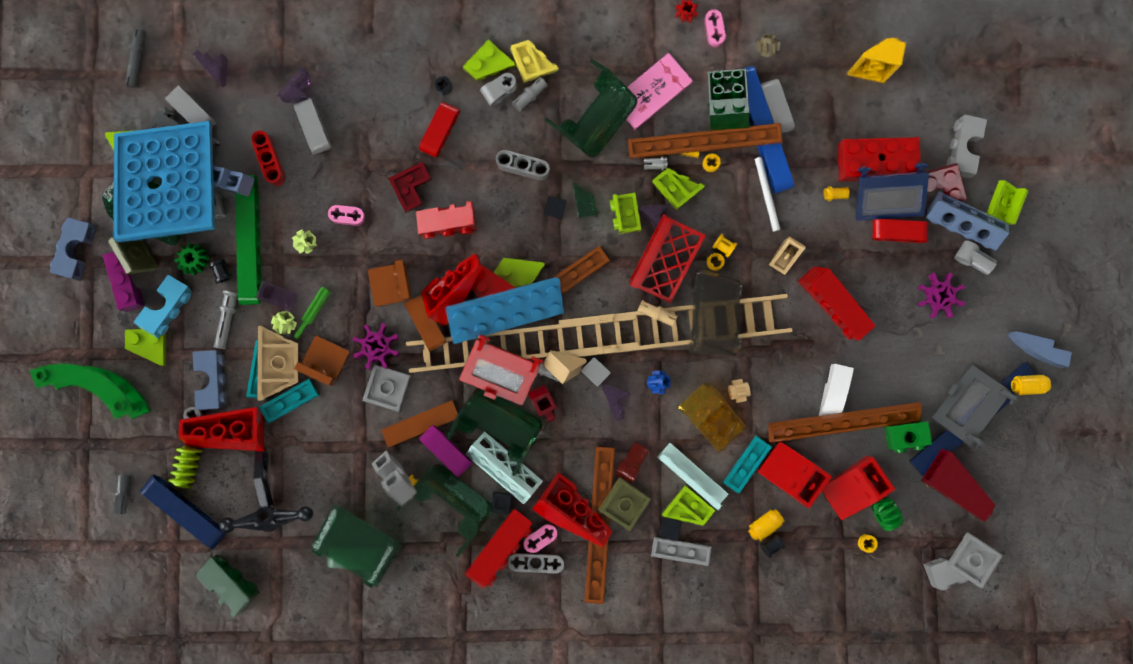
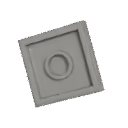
[362,364,411,412]
[946,533,1003,588]

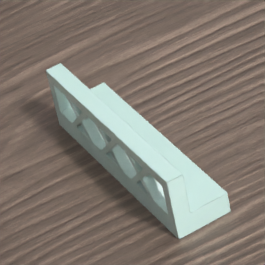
[465,431,543,504]
[657,443,728,510]

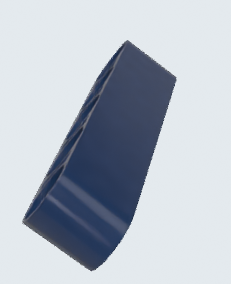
[140,474,226,549]

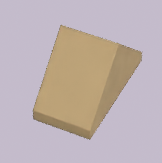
[769,236,806,275]
[543,350,587,384]

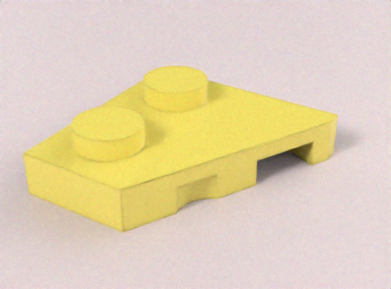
[510,40,558,82]

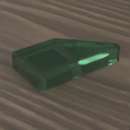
[573,183,597,219]

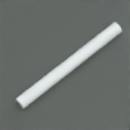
[755,157,780,232]

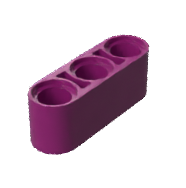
[419,425,472,477]

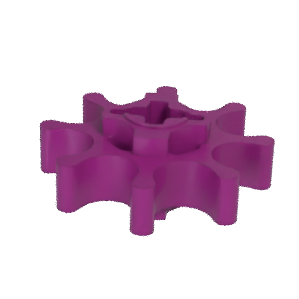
[917,273,965,319]
[353,323,400,370]

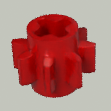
[675,0,698,23]

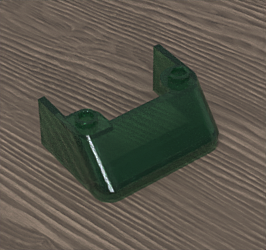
[544,59,637,158]
[446,388,543,476]
[396,464,492,557]

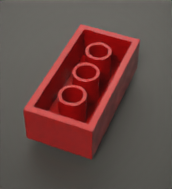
[837,137,921,182]

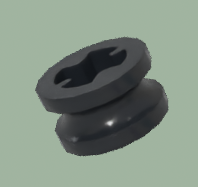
[434,76,452,95]

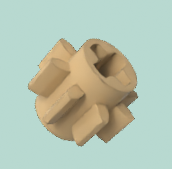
[728,379,751,403]

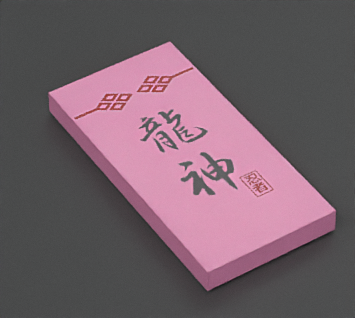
[611,53,693,130]

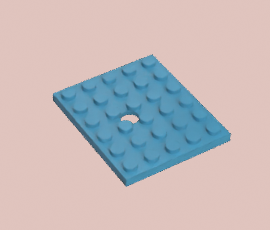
[114,121,215,242]

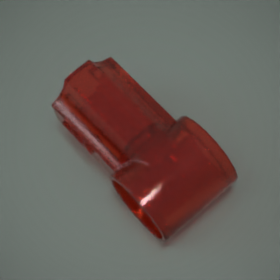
[614,442,649,484]

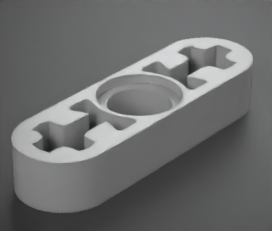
[508,553,564,573]

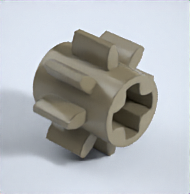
[756,34,780,57]

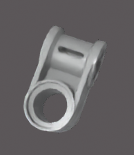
[480,73,517,107]

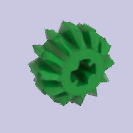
[175,243,210,276]
[872,497,904,531]

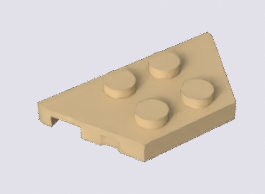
[258,326,298,401]

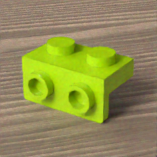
[987,180,1028,225]
[610,193,641,235]

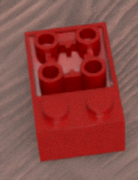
[757,441,832,508]
[822,456,895,520]

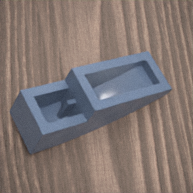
[213,166,255,197]
[1008,331,1072,368]

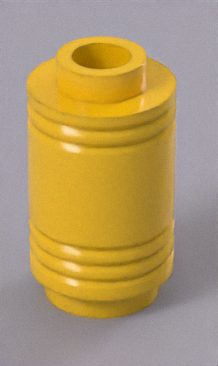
[1011,375,1051,395]
[748,509,785,541]

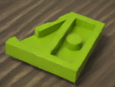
[494,258,545,288]

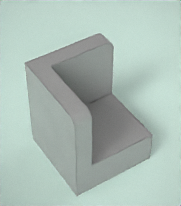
[581,358,611,387]

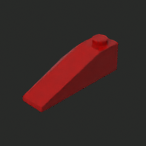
[421,254,482,326]
[532,472,613,547]

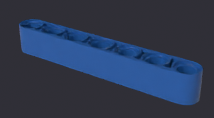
[743,66,794,193]

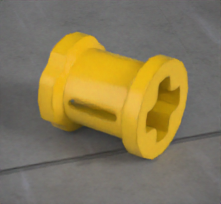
[712,233,737,258]

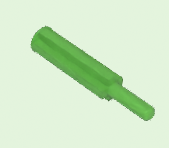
[294,286,331,340]

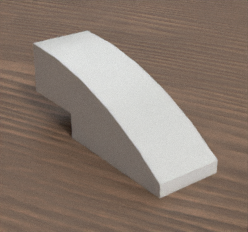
[819,364,854,416]

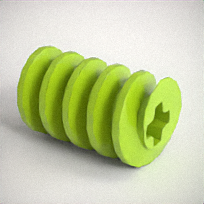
[168,446,202,489]

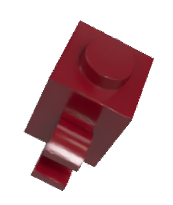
[528,384,557,422]

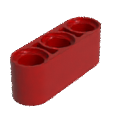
[419,101,460,158]
[251,130,286,187]
[872,219,928,243]

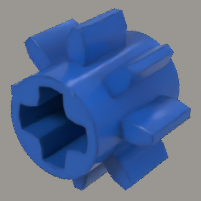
[647,370,671,394]

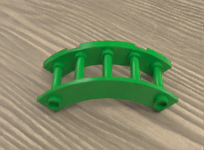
[29,364,151,419]

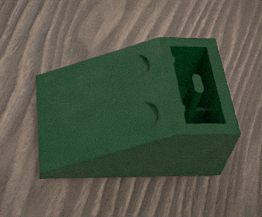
[708,69,749,130]

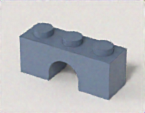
[50,217,97,281]
[193,350,227,410]

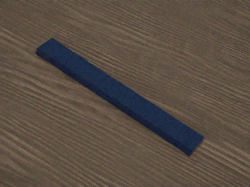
[909,363,1036,476]

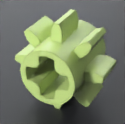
[292,230,317,254]
[271,311,297,335]

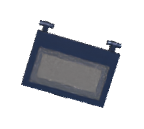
[856,162,929,221]

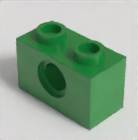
[884,421,932,453]

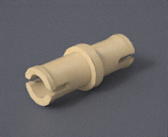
[637,300,678,327]

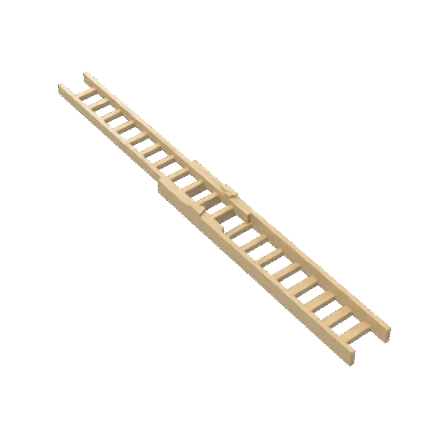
[406,294,792,373]

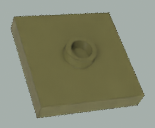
[108,237,158,274]
[598,478,651,531]

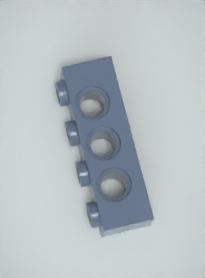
[927,191,1009,251]

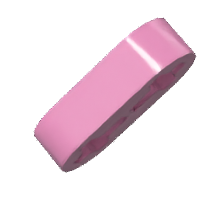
[704,10,725,47]
[328,205,365,226]
[524,524,557,553]

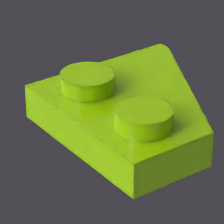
[463,40,515,81]
[652,168,705,210]
[125,329,166,366]
[661,485,715,526]

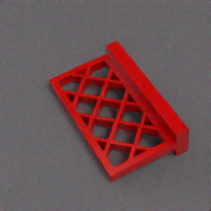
[629,214,706,303]

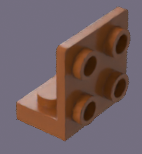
[368,260,412,307]
[294,336,350,386]

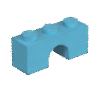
[133,275,192,339]

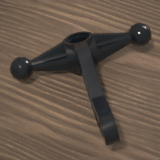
[220,447,313,533]

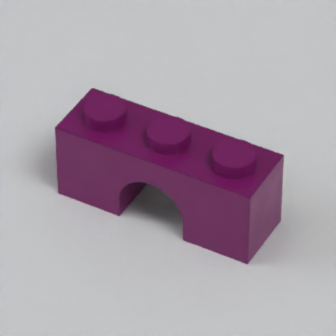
[103,251,146,312]

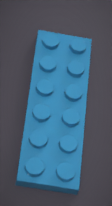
[446,277,564,344]

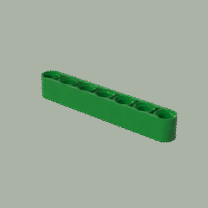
[235,174,262,305]

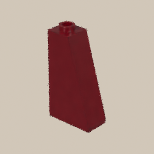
[921,449,996,522]

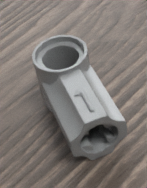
[954,241,997,275]

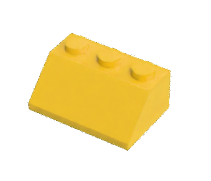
[847,38,906,83]

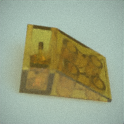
[678,382,747,453]

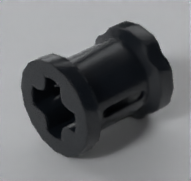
[208,259,232,284]
[759,533,786,559]

